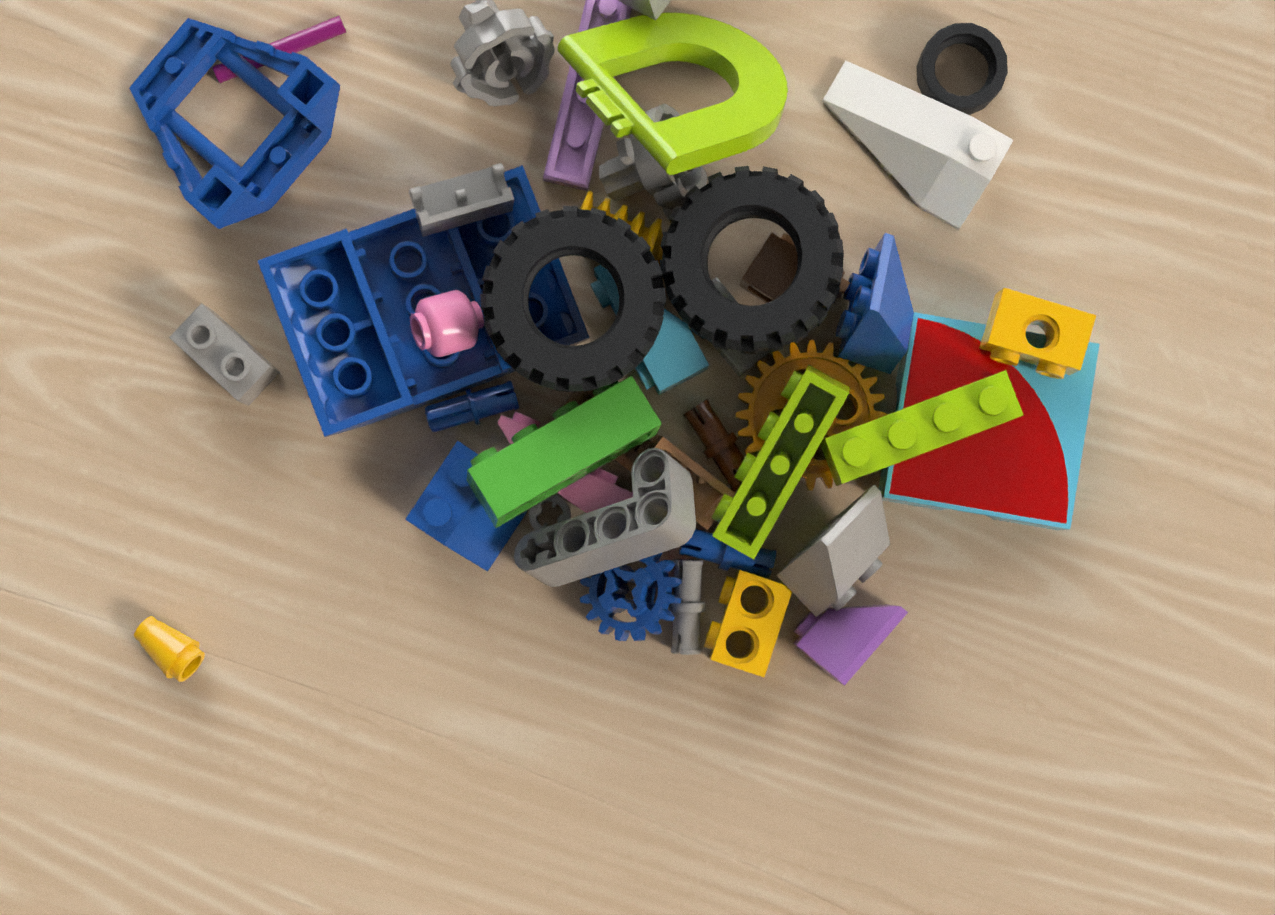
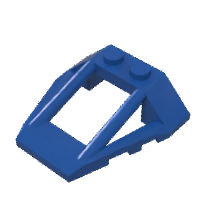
[129,18,341,229]

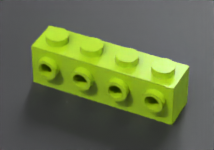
[711,364,850,560]

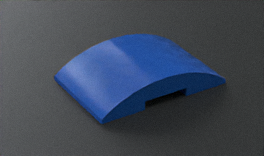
[257,165,590,437]

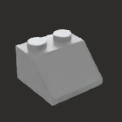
[777,485,890,616]

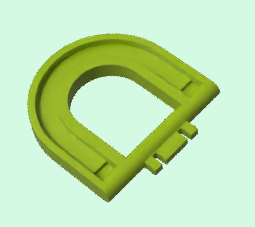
[557,12,788,175]

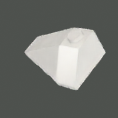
[822,60,1013,230]

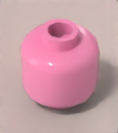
[410,290,484,357]

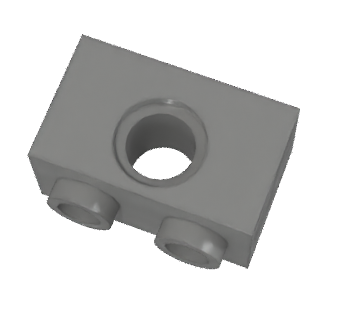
[169,303,280,406]

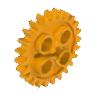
[735,340,887,491]

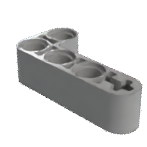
[514,448,696,587]

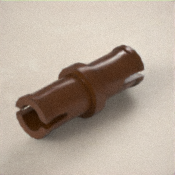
[683,399,745,492]

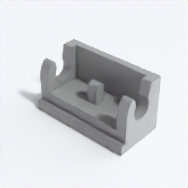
[409,163,514,237]

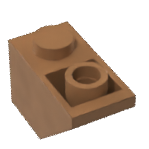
[739,233,850,303]

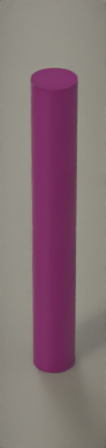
[212,15,346,84]

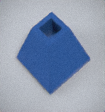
[836,233,914,374]

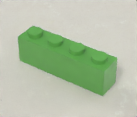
[466,376,662,528]

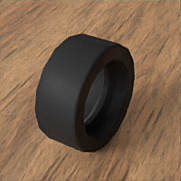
[916,23,1008,115]

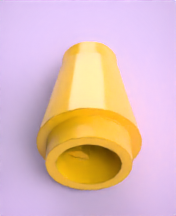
[134,616,205,682]

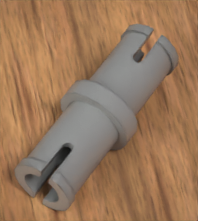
[669,559,705,655]

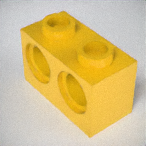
[703,570,792,677]

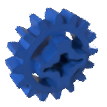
[579,553,682,641]

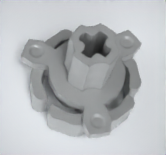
[450,0,555,106]
[599,104,707,222]

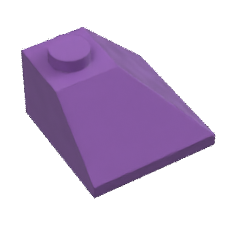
[793,604,908,686]

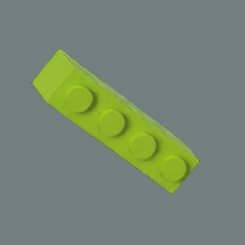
[820,370,1023,486]

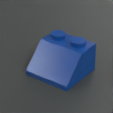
[405,441,529,572]

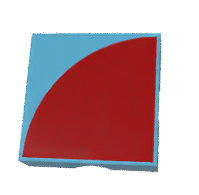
[878,312,1100,530]

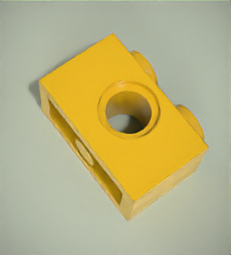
[979,288,1097,379]

